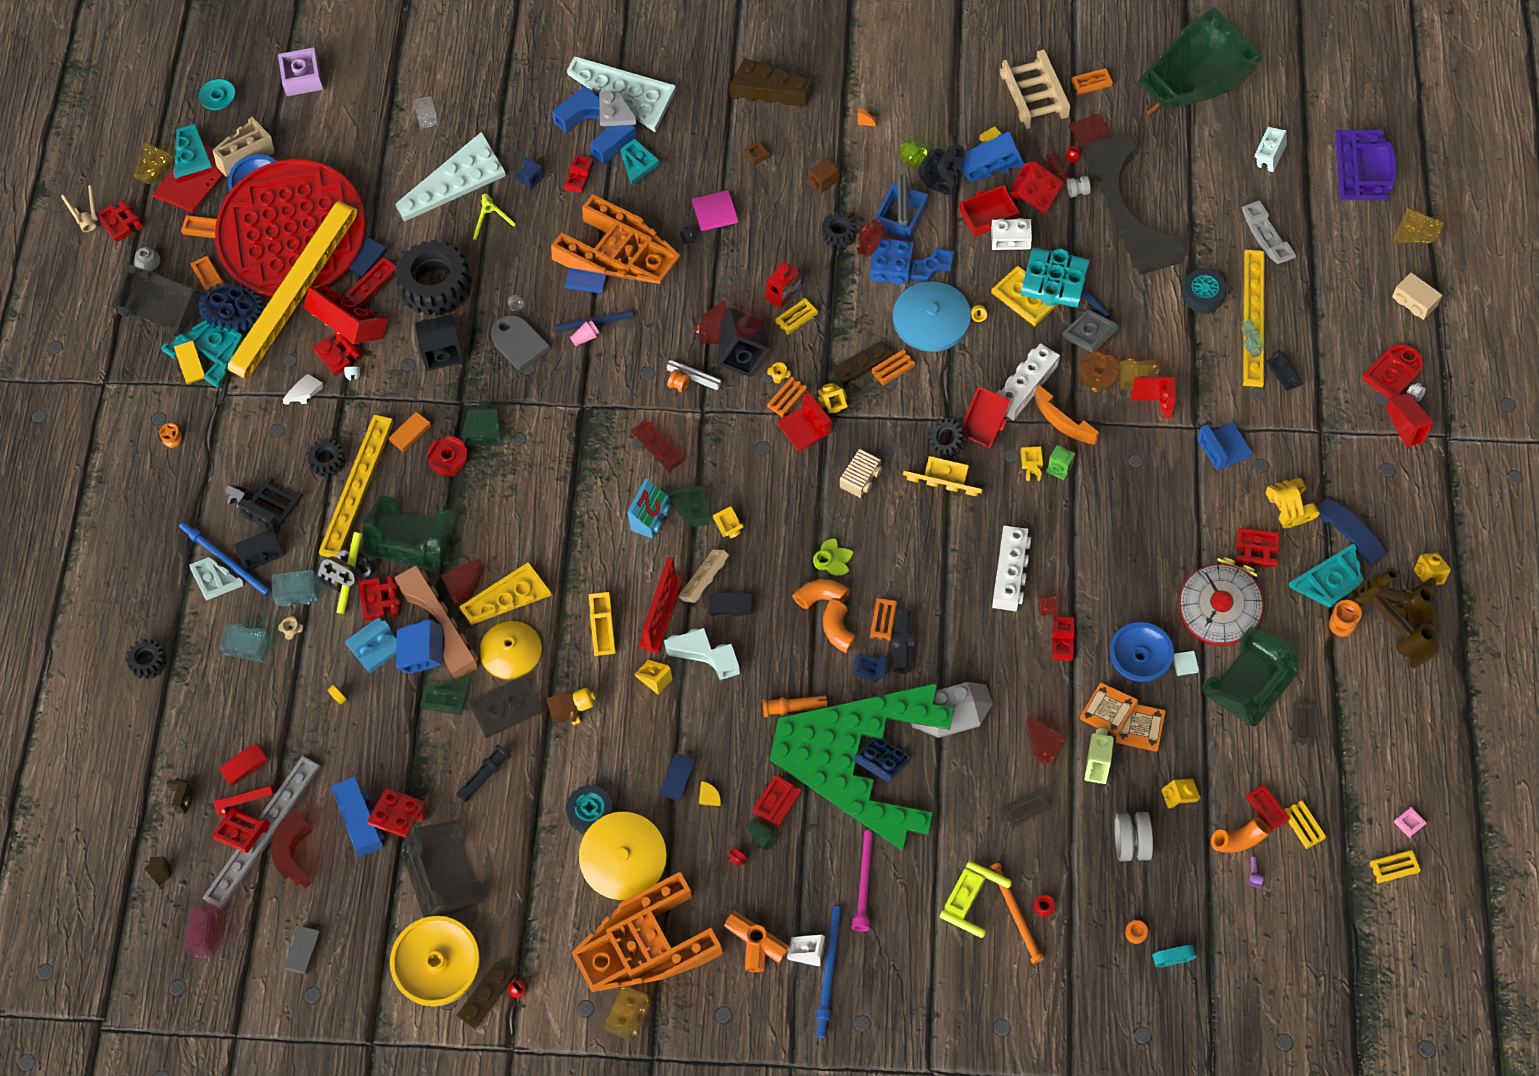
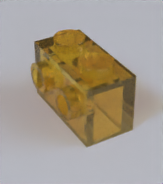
[604,986,650,1042]

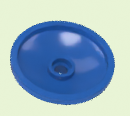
[228,154,276,191]
[1110,622,1174,682]

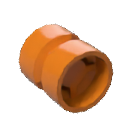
[1329,600,1362,637]

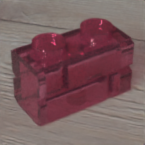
[185,907,218,958]

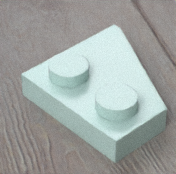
[190,557,243,600]

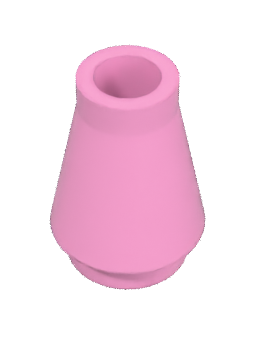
[570,321,599,347]

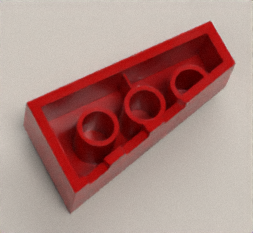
[304,285,388,344]

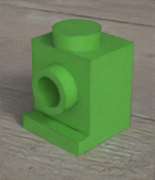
[1046,445,1075,480]

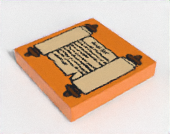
[1080,683,1139,737]
[1115,705,1165,752]

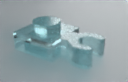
[1241,320,1263,358]

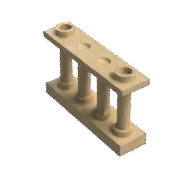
[1000,50,1070,129]

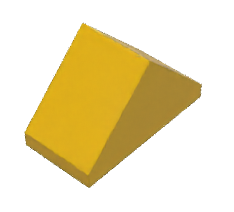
[634,660,672,695]

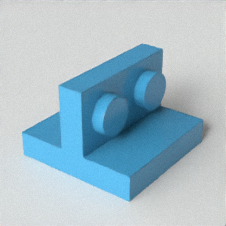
[345,617,397,674]

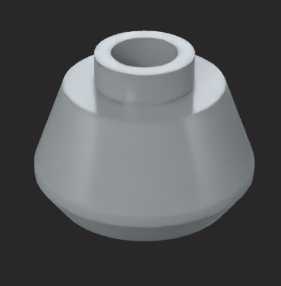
[134,247,160,272]

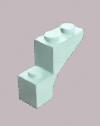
[664,628,740,680]

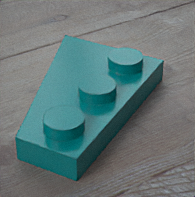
[174,124,211,178]

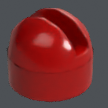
[1066,146,1081,163]
[508,979,527,999]

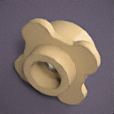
[278,616,303,640]

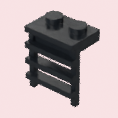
[237,476,303,534]

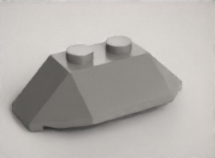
[911,682,993,738]

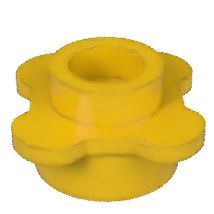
[767,362,791,383]

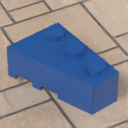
[961,132,1024,183]
[330,777,385,857]

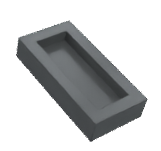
[284,926,321,975]

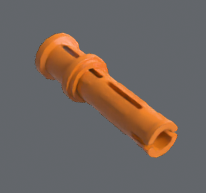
[762,695,827,718]

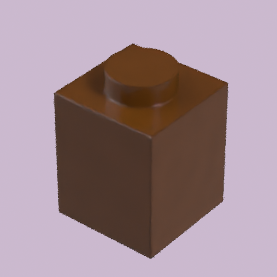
[809,158,839,193]

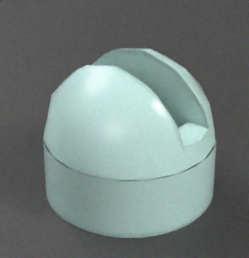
[344,367,360,380]

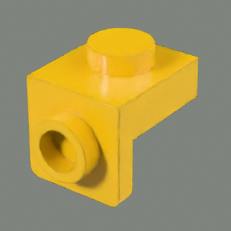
[712,506,744,538]
[1161,779,1200,808]

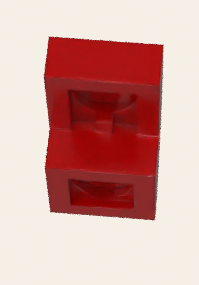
[564,155,593,193]
[1052,616,1074,661]
[219,743,269,786]

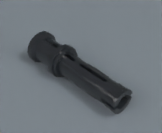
[456,744,511,803]

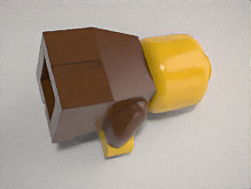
[547,688,596,725]

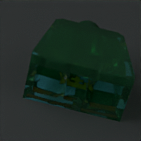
[461,400,502,446]

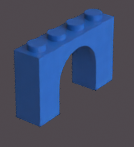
[552,86,636,164]

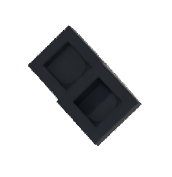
[708,593,754,617]

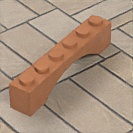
[394,566,478,681]

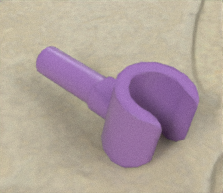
[1249,857,1264,888]

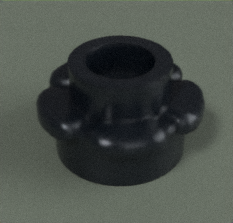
[680,226,696,244]

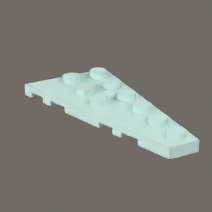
[567,56,676,132]
[395,132,506,222]

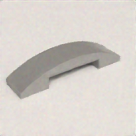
[1242,201,1296,264]

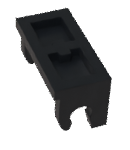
[234,529,284,571]

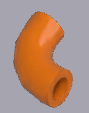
[792,579,850,609]
[823,599,856,654]
[1211,817,1271,853]

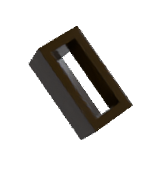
[144,856,171,886]

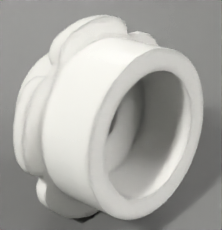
[1407,383,1426,402]

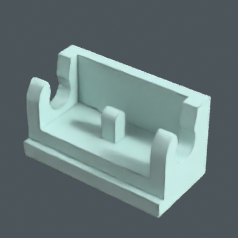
[1255,127,1287,172]

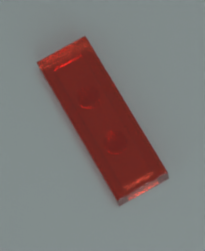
[631,419,684,472]

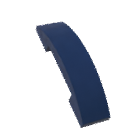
[1316,498,1387,567]

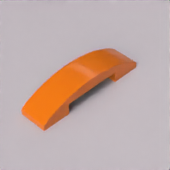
[1034,385,1099,445]

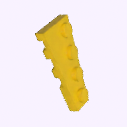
[459,563,551,625]

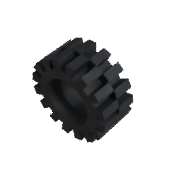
[822,212,856,249]
[929,418,968,456]
[307,438,346,477]
[126,639,167,679]

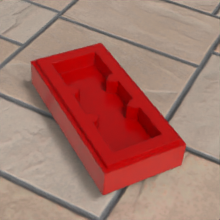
[1246,784,1290,832]

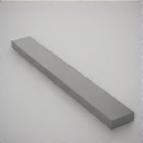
[203,755,321,910]

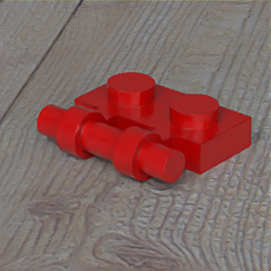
[96,200,143,243]
[313,330,362,376]
[1235,528,1279,568]
[359,576,400,621]

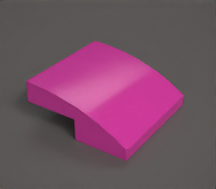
[692,190,738,231]

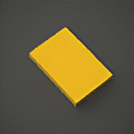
[991,266,1059,326]

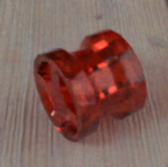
[1038,595,1058,617]

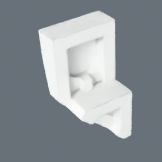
[283,374,323,404]

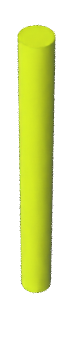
[337,532,362,614]

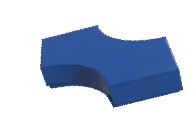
[909,248,955,282]

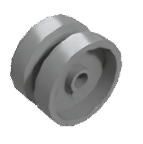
[1115,812,1153,861]

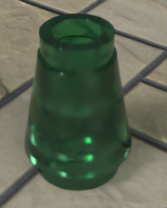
[746,819,777,850]

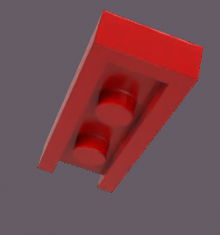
[213,784,275,817]

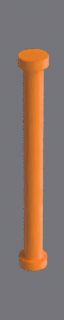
[988,863,1044,964]

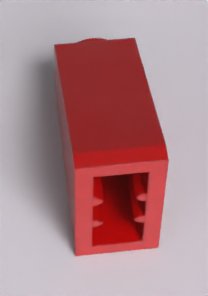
[1386,393,1433,448]

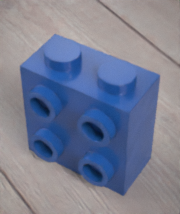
[870,238,914,285]
[396,619,443,674]

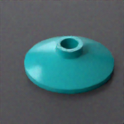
[198,79,235,110]

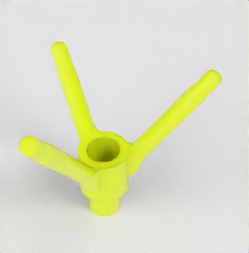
[473,194,516,240]

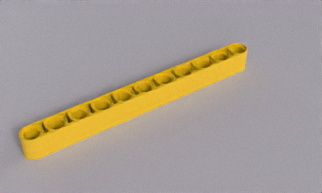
[228,201,357,379]

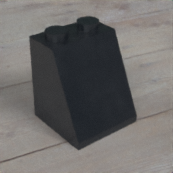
[717,307,771,377]
[415,314,465,372]

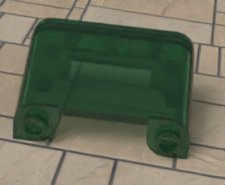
[362,495,457,570]
[1202,627,1299,727]

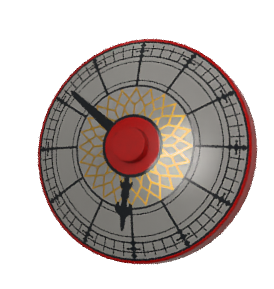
[1179,564,1264,646]

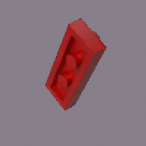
[344,257,397,308]

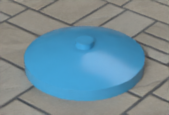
[893,282,971,352]

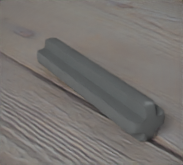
[898,175,909,226]

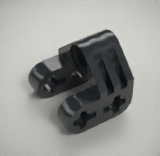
[918,144,965,195]
[318,547,376,593]

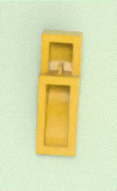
[588,592,616,656]

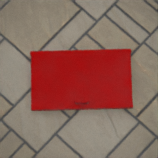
[152,143,224,213]

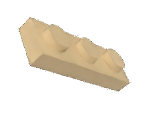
[678,550,729,603]

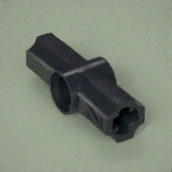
[893,609,914,674]

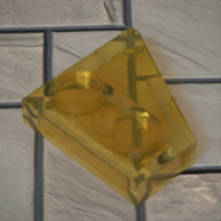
[133,143,173,185]
[1392,209,1444,243]

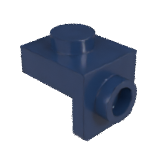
[853,653,888,682]

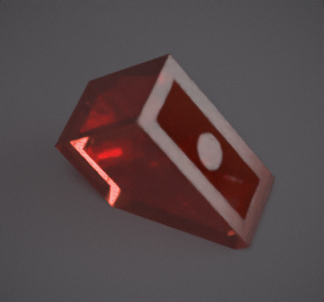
[696,301,727,344]
[441,559,484,604]
[1025,717,1066,766]

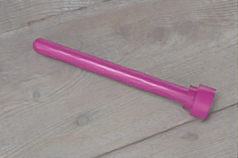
[852,829,873,931]

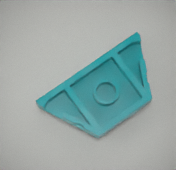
[1289,543,1363,608]

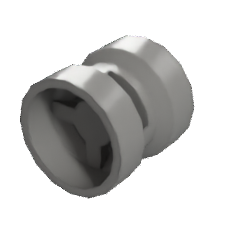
[1067,176,1090,198]

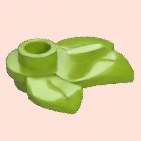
[813,538,853,576]

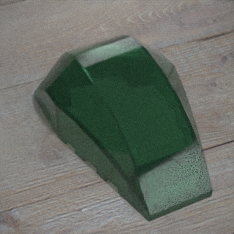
[1138,7,1263,109]

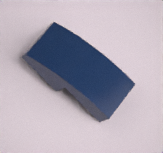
[660,753,695,801]

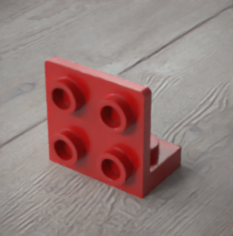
[1008,161,1063,214]
[1130,376,1176,418]
[777,392,832,452]
[367,788,427,838]

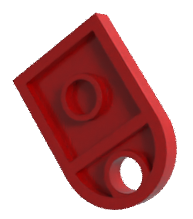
[1361,344,1423,399]

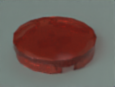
[857,219,884,257]

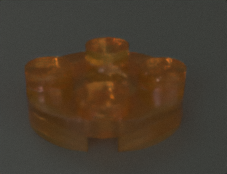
[1079,352,1119,391]

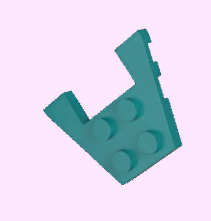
[161,320,244,388]

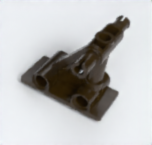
[1343,567,1439,669]

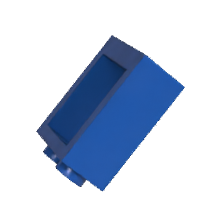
[875,183,928,240]

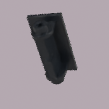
[1266,350,1304,392]

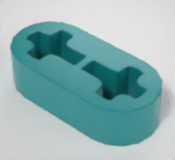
[1152,945,1196,967]

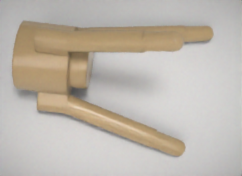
[61,185,98,232]

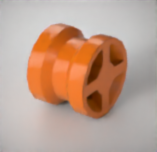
[668,369,691,393]
[159,423,183,448]

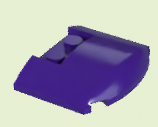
[1335,130,1396,200]

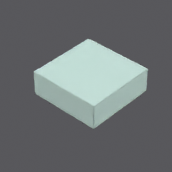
[1173,651,1199,676]

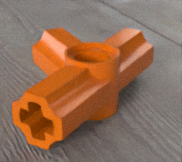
[724,910,790,972]

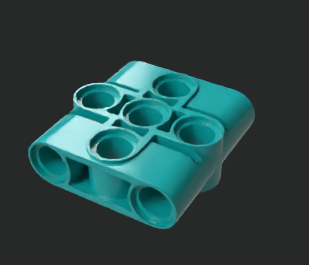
[1020,247,1090,308]

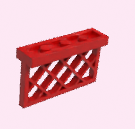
[639,557,684,654]

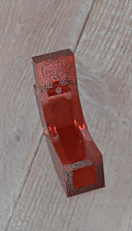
[271,809,312,889]

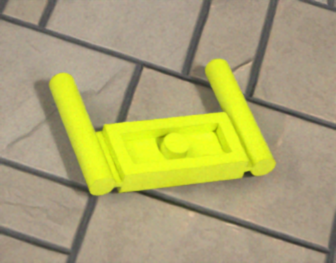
[940,860,1012,938]

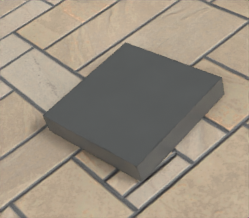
[1062,309,1118,353]

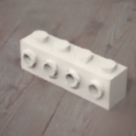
[996,344,1060,421]
[992,526,1031,611]

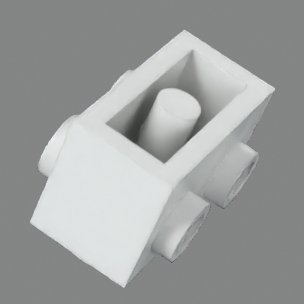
[991,218,1032,250]

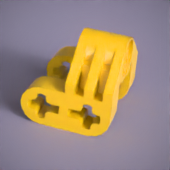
[1266,478,1320,529]

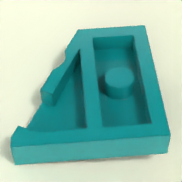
[620,139,659,185]

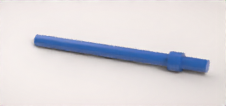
[179,521,271,596]
[816,906,842,1038]

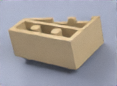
[213,117,274,177]

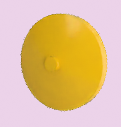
[579,812,667,900]
[390,916,480,1006]

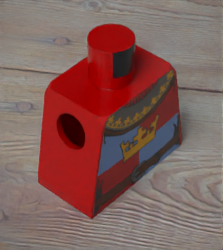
[765,262,803,309]

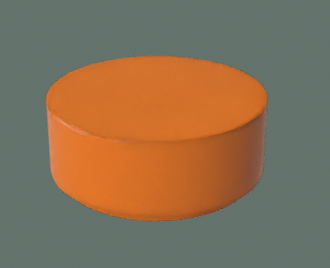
[1125,920,1148,944]

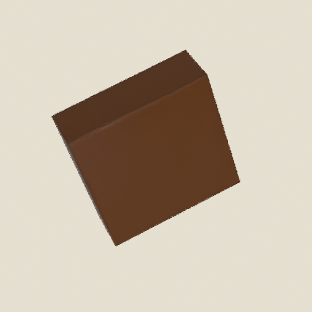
[744,141,770,166]

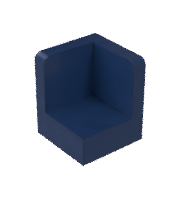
[515,156,543,189]

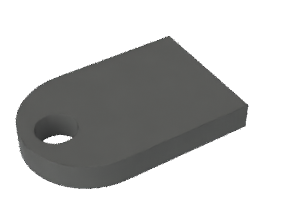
[491,316,550,372]

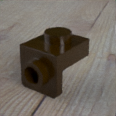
[166,778,193,814]

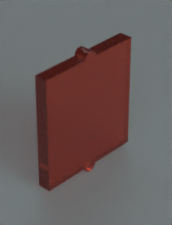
[1068,114,1112,149]

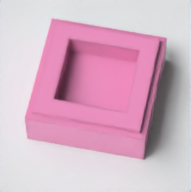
[1394,807,1427,838]

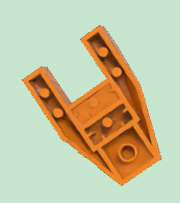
[551,194,680,284]
[571,872,723,992]

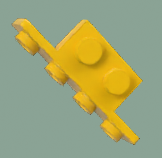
[903,456,984,497]

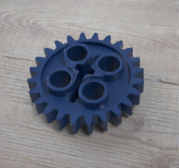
[199,282,263,332]

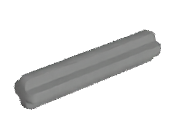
[667,360,722,390]

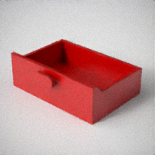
[959,185,1020,237]
[962,386,1013,449]

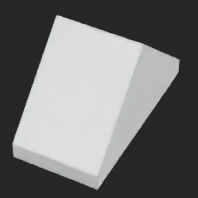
[787,935,825,966]

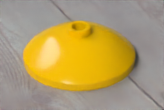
[479,621,542,680]

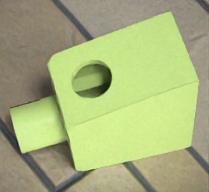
[1084,728,1114,784]

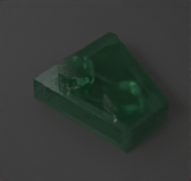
[665,486,710,528]
[420,675,471,715]

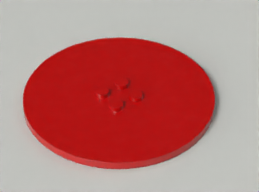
[215,159,367,298]

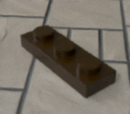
[833,340,893,386]
[456,961,516,1030]

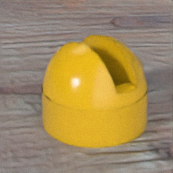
[971,305,987,322]

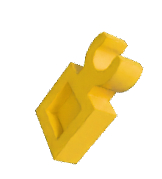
[1020,447,1043,481]

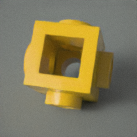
[817,383,847,414]
[1414,552,1451,585]

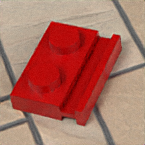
[752,775,802,828]

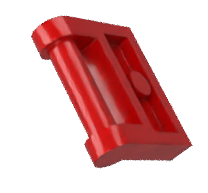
[212,807,270,854]

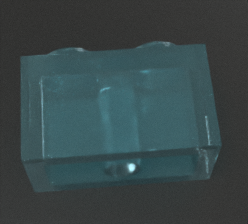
[272,570,318,606]
[219,624,271,663]

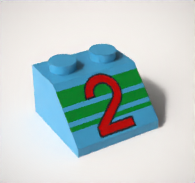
[628,479,671,539]

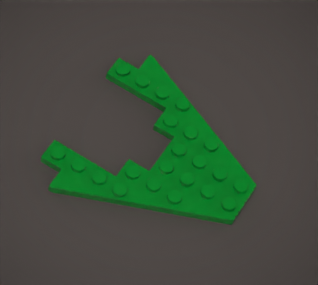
[770,684,954,851]

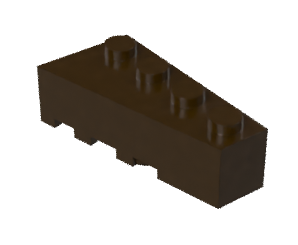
[730,58,812,107]

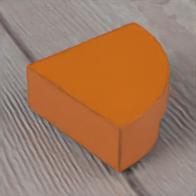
[858,108,877,127]

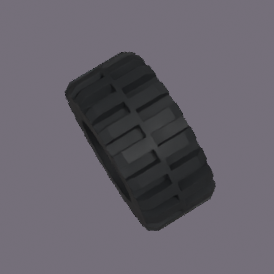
[395,240,472,315]

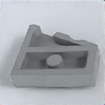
[599,91,636,126]

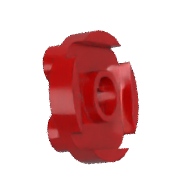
[427,436,468,476]

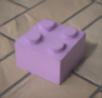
[278,48,323,96]

